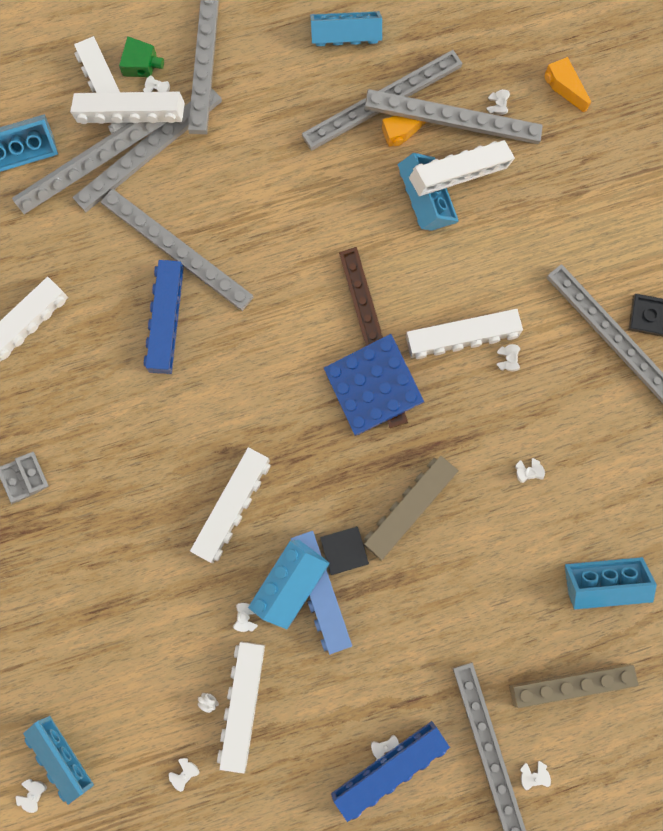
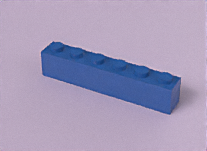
[144,260,184,374]
[331,721,450,822]

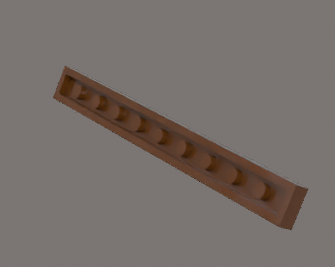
[339,247,408,429]

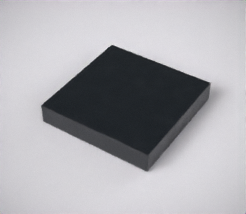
[628,294,663,337]
[320,526,369,576]

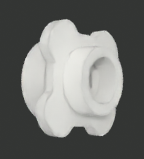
[198,693,219,713]

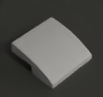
[0,452,49,505]

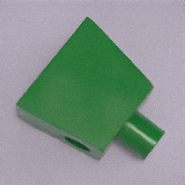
[119,36,164,77]

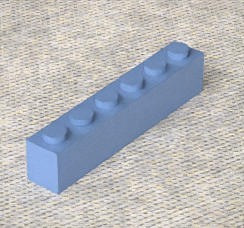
[290,531,352,655]

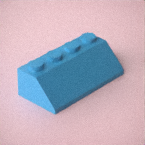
[310,11,382,46]
[0,114,58,172]
[398,153,459,230]
[248,540,330,629]
[565,557,657,610]
[23,716,94,805]

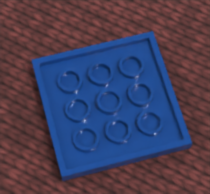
[324,334,424,436]

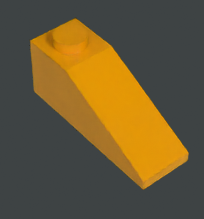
[544,57,591,112]
[382,116,426,147]

